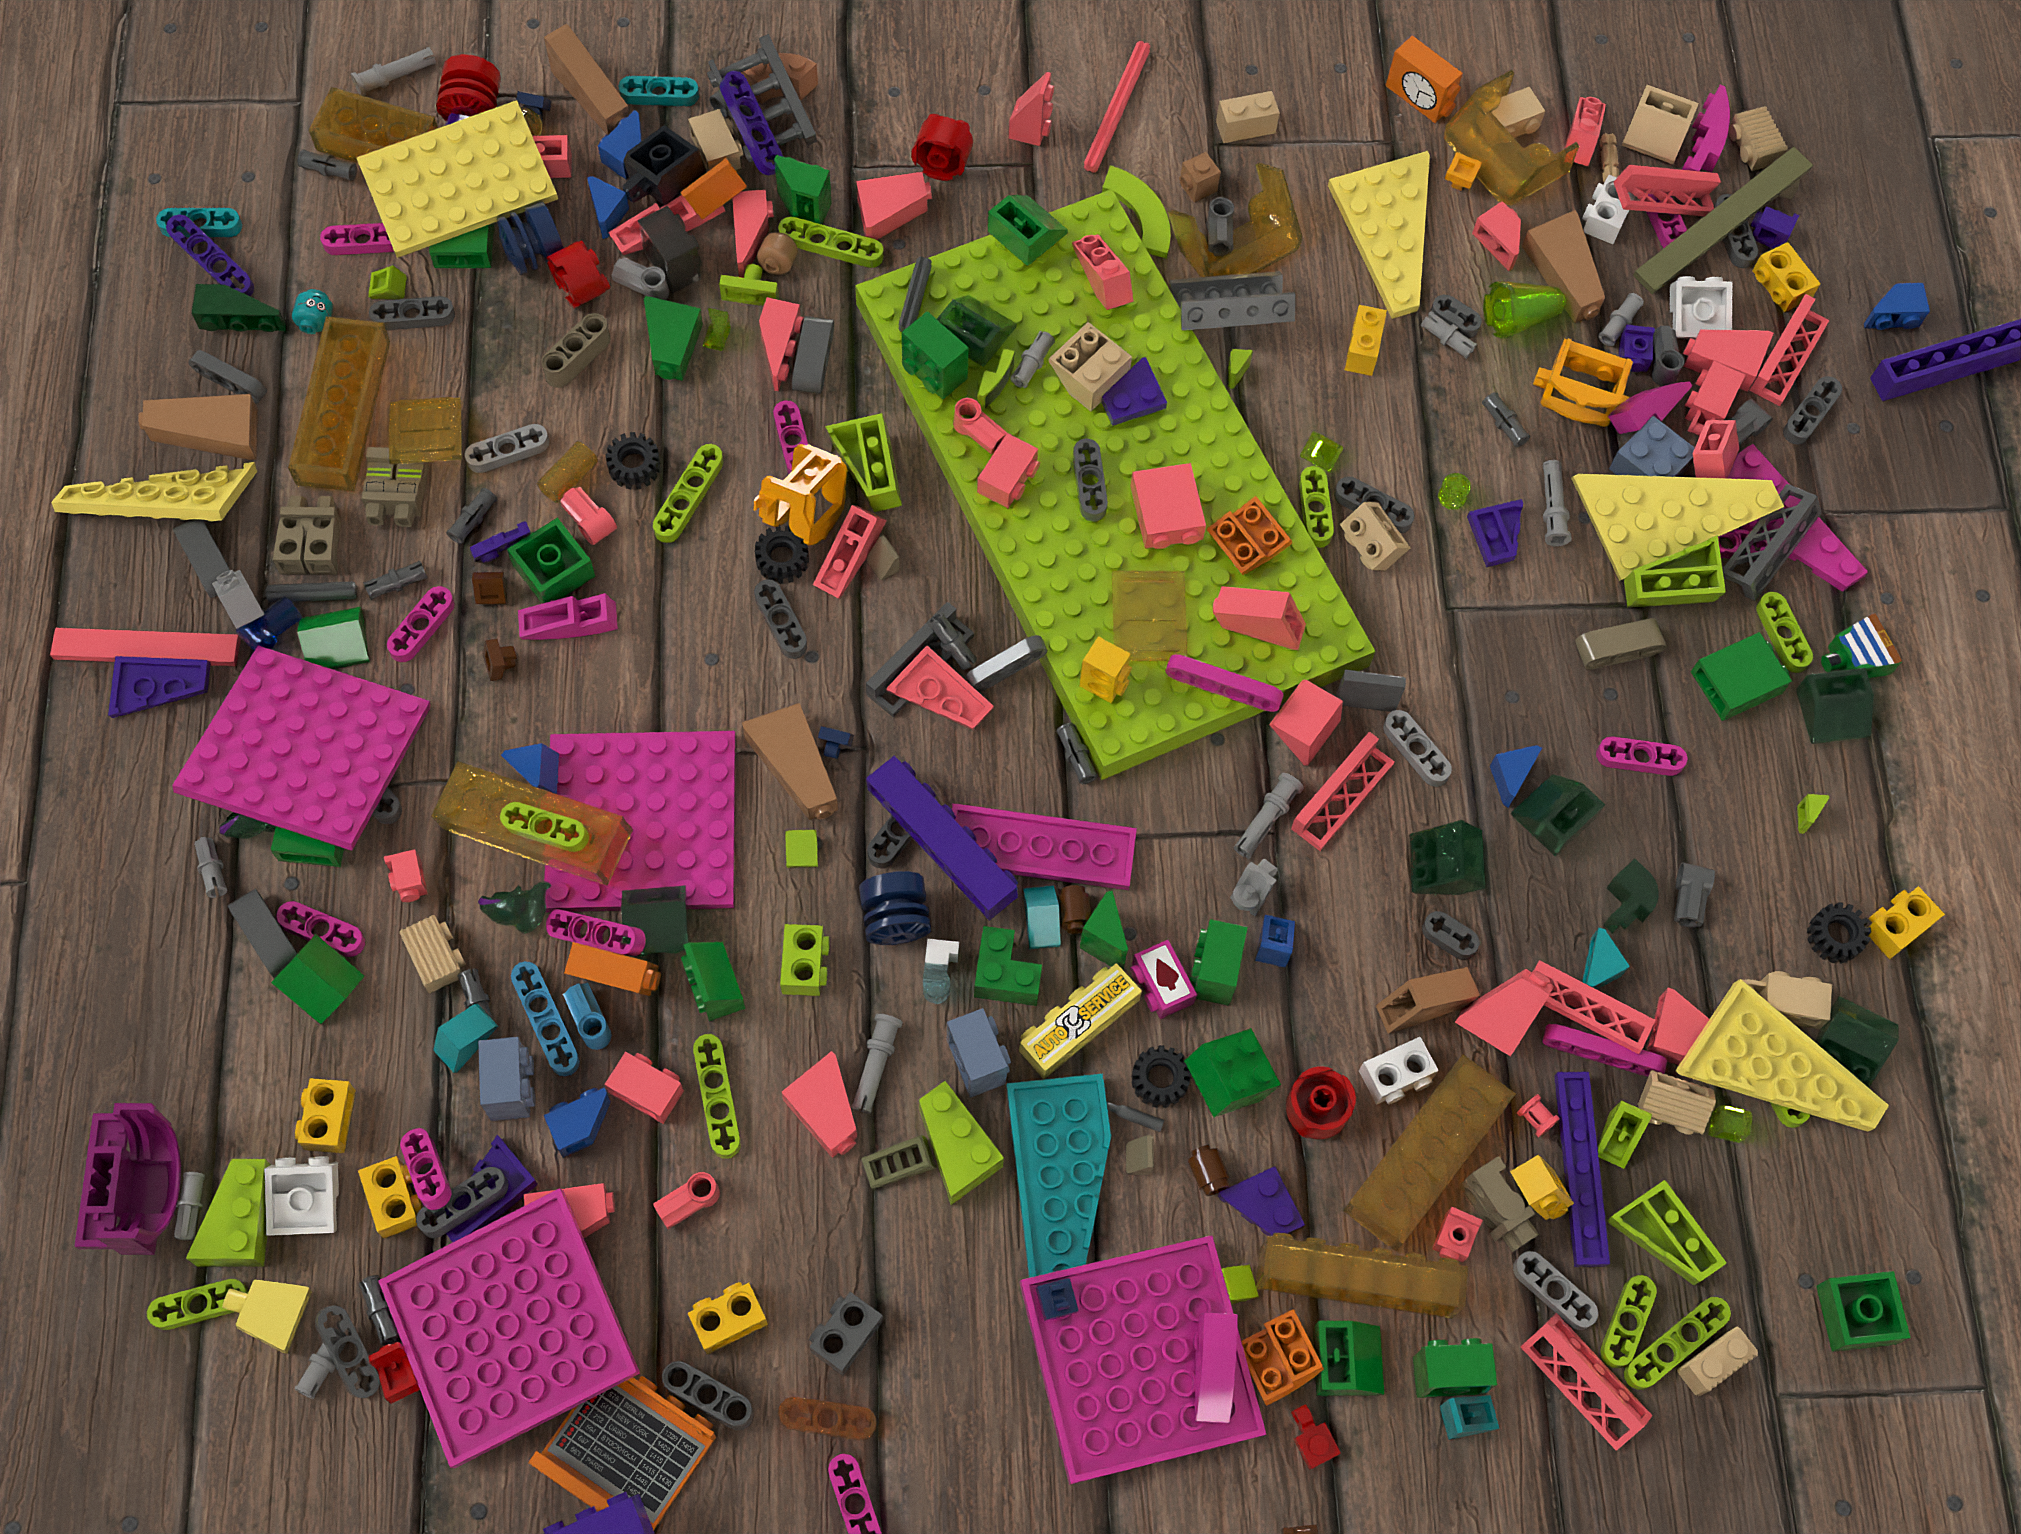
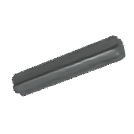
[898,256,932,332]
[266,581,357,603]

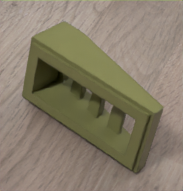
[861,1135,937,1189]

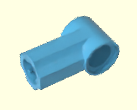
[563,983,612,1050]

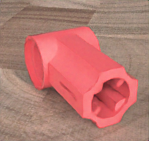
[953,398,1007,454]
[560,487,617,546]
[653,1172,720,1230]

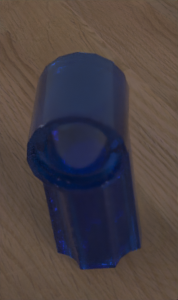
[236,596,303,651]

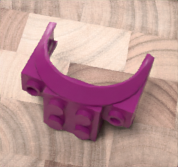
[74,1103,181,1255]

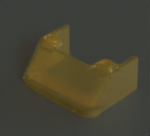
[1444,69,1579,205]
[1168,163,1302,277]

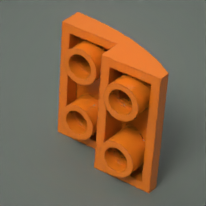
[1207,496,1293,575]
[1241,1309,1324,1406]

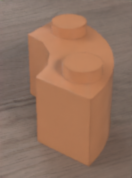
[741,53,818,104]

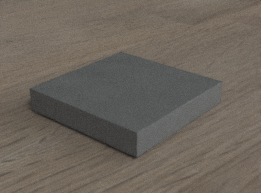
[1336,670,1406,712]

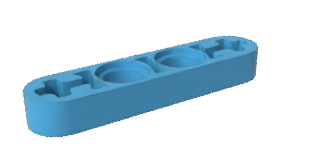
[511,961,580,1076]

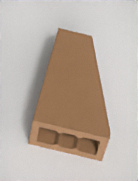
[544,23,629,135]
[1522,210,1605,323]
[139,394,258,460]
[742,703,838,820]

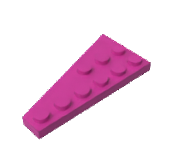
[1728,444,1868,592]

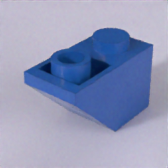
[598,110,643,179]
[1864,283,1930,330]
[543,1088,611,1158]

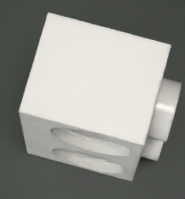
[1582,175,1635,244]
[1359,1037,1439,1105]

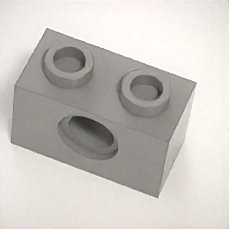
[212,570,265,629]

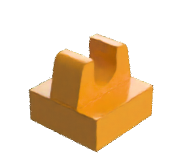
[1445,152,1482,191]

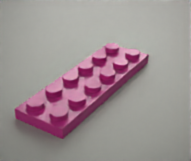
[952,803,1137,890]

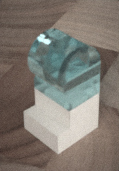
[923,939,959,1004]

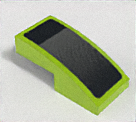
[977,348,1015,411]

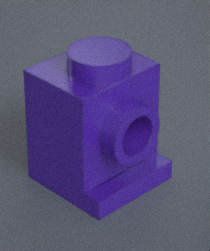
[1750,206,1799,249]
[1619,325,1655,372]

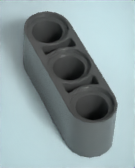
[792,316,834,394]
[173,519,230,599]
[227,888,298,979]
[662,1361,754,1430]

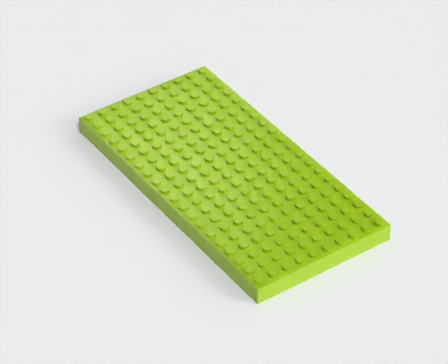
[855,189,1376,780]

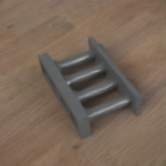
[707,34,817,169]
[1169,271,1295,330]

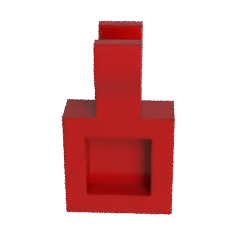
[1291,1404,1341,1470]

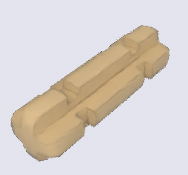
[1600,133,1619,182]

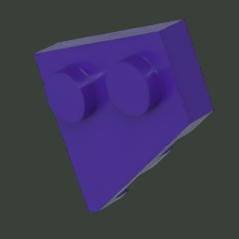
[1101,357,1167,426]
[1467,499,1523,567]
[470,521,531,563]
[1218,1166,1305,1241]

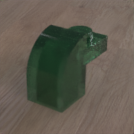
[1604,858,1659,934]

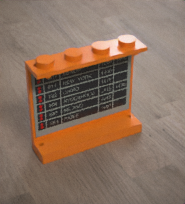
[528,1376,717,1531]

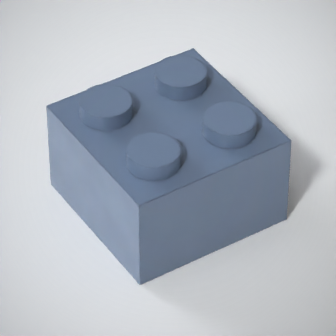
[1609,416,1695,477]
[946,1008,1011,1098]
[478,1037,535,1121]

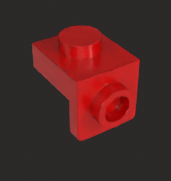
[368,1342,420,1404]

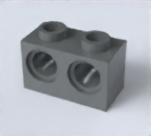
[809,1292,883,1376]

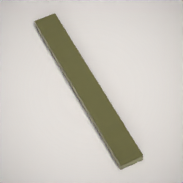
[1633,147,1813,295]

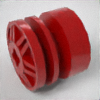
[436,54,501,121]

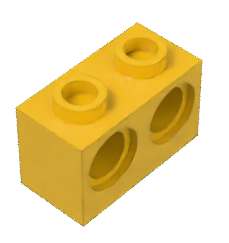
[1752,242,1821,313]
[1344,305,1387,376]
[1079,636,1132,703]
[1867,886,1945,959]
[295,1078,356,1153]
[1510,1155,1574,1220]
[358,1156,423,1239]
[688,1282,768,1355]

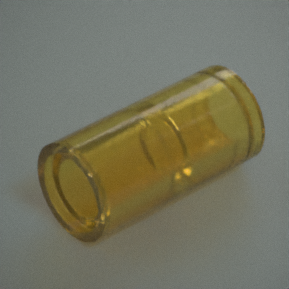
[536,441,598,503]

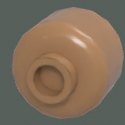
[757,233,798,275]

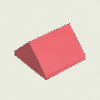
[1269,680,1343,766]

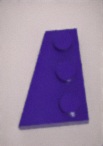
[108,656,211,718]
[436,1135,538,1242]

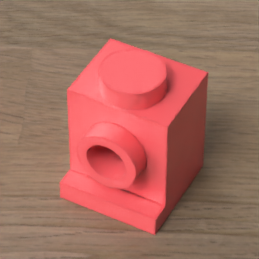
[384,849,428,902]
[1432,1207,1483,1263]

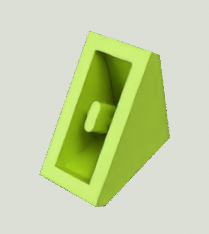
[1597,1100,1652,1169]

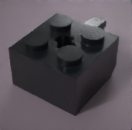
[622,125,706,205]

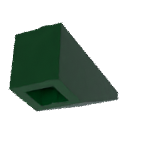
[191,284,286,332]

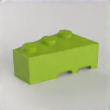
[825,413,902,512]
[1624,535,1726,608]
[919,1081,1004,1205]
[186,1159,271,1267]
[1606,1180,1727,1285]

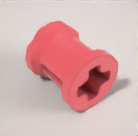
[1517,1094,1560,1138]

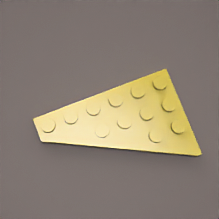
[1328,151,1430,319]
[1571,474,1784,581]
[1675,979,1889,1132]

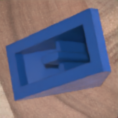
[587,176,629,239]
[501,743,559,799]
[1490,745,1542,808]
[1255,914,1295,968]

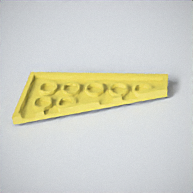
[52,462,257,522]

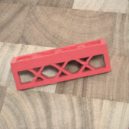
[1614,165,1721,216]
[1749,294,1829,406]
[1291,732,1395,851]
[1533,960,1656,1054]
[1521,1313,1653,1451]

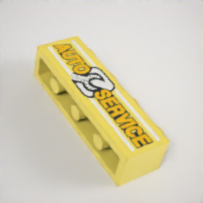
[1019,963,1142,1079]

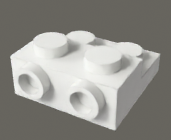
[1670,276,1732,339]
[264,1156,339,1236]

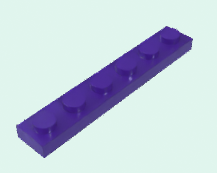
[1554,1072,1610,1267]

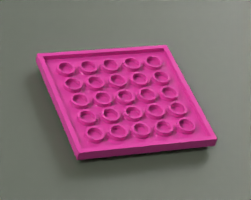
[172,645,430,851]
[543,731,736,912]
[378,1188,640,1469]
[1019,1235,1267,1485]

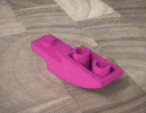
[1682,84,1730,173]

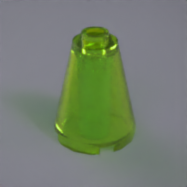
[1483,281,1566,339]

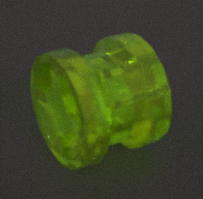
[1438,473,1471,510]

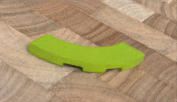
[1102,165,1171,259]

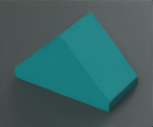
[1023,886,1061,949]
[1582,927,1630,990]
[434,1004,498,1073]
[1440,1395,1500,1440]

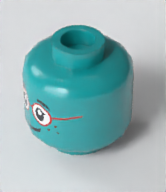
[292,289,333,334]

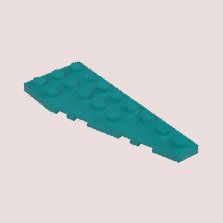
[1006,1073,1111,1278]

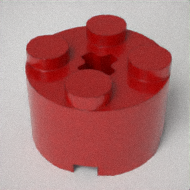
[911,114,973,181]
[547,240,610,309]
[1286,1066,1356,1139]

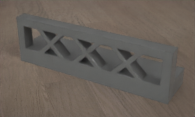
[1723,484,1822,601]
[866,602,974,717]

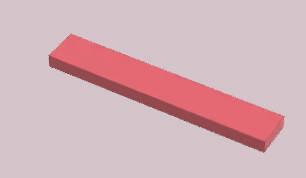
[50,628,241,666]

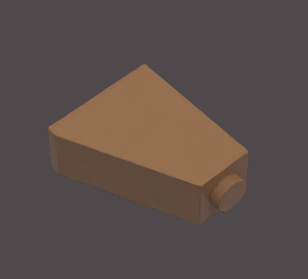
[1376,967,1480,1034]

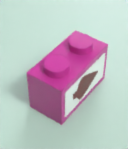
[1130,940,1197,1019]

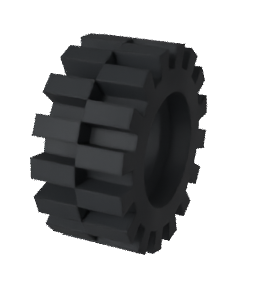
[606,432,661,490]
[754,525,809,584]
[1807,902,1871,963]
[1131,1045,1191,1108]

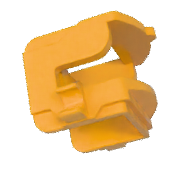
[1533,338,1633,427]
[753,444,847,546]

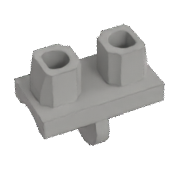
[1230,859,1278,916]

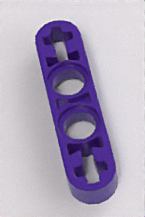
[720,71,783,176]
[166,214,254,296]

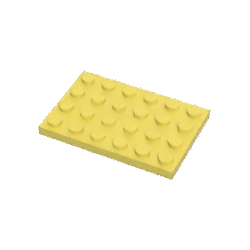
[356,100,558,258]

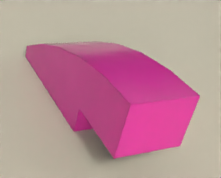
[1608,381,1692,434]
[518,593,618,640]
[1195,1312,1238,1424]

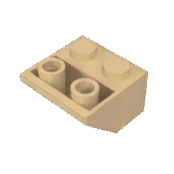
[1622,85,1699,164]
[1049,322,1132,411]

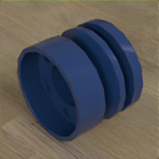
[497,202,564,275]
[859,871,931,945]

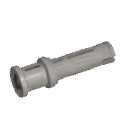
[351,47,436,97]
[1543,460,1572,546]
[1234,773,1304,859]
[851,1014,903,1114]

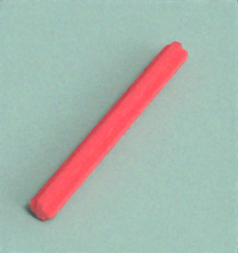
[1084,41,1150,173]

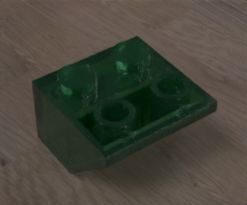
[937,295,1017,367]
[1796,668,1874,744]
[1511,774,1606,856]
[1409,820,1485,895]
[621,885,689,956]
[1815,996,1899,1088]

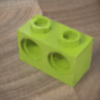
[780,924,829,996]

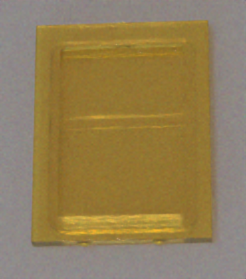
[389,397,462,464]
[1112,570,1187,661]

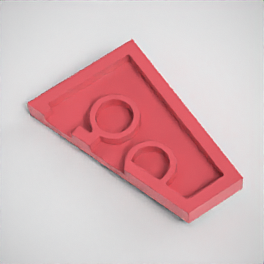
[886,646,994,730]

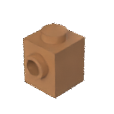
[1179,152,1221,203]

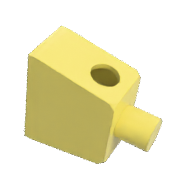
[222,1280,312,1354]

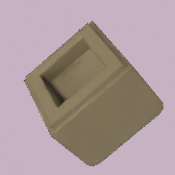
[866,535,900,580]
[1126,1135,1154,1175]

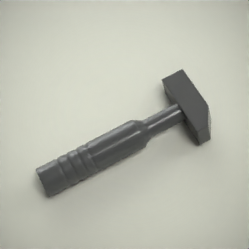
[1105,1087,1164,1132]

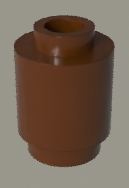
[1058,885,1091,934]
[1188,1145,1230,1196]

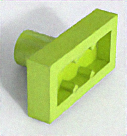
[719,264,779,306]

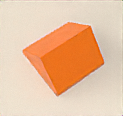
[680,158,747,220]

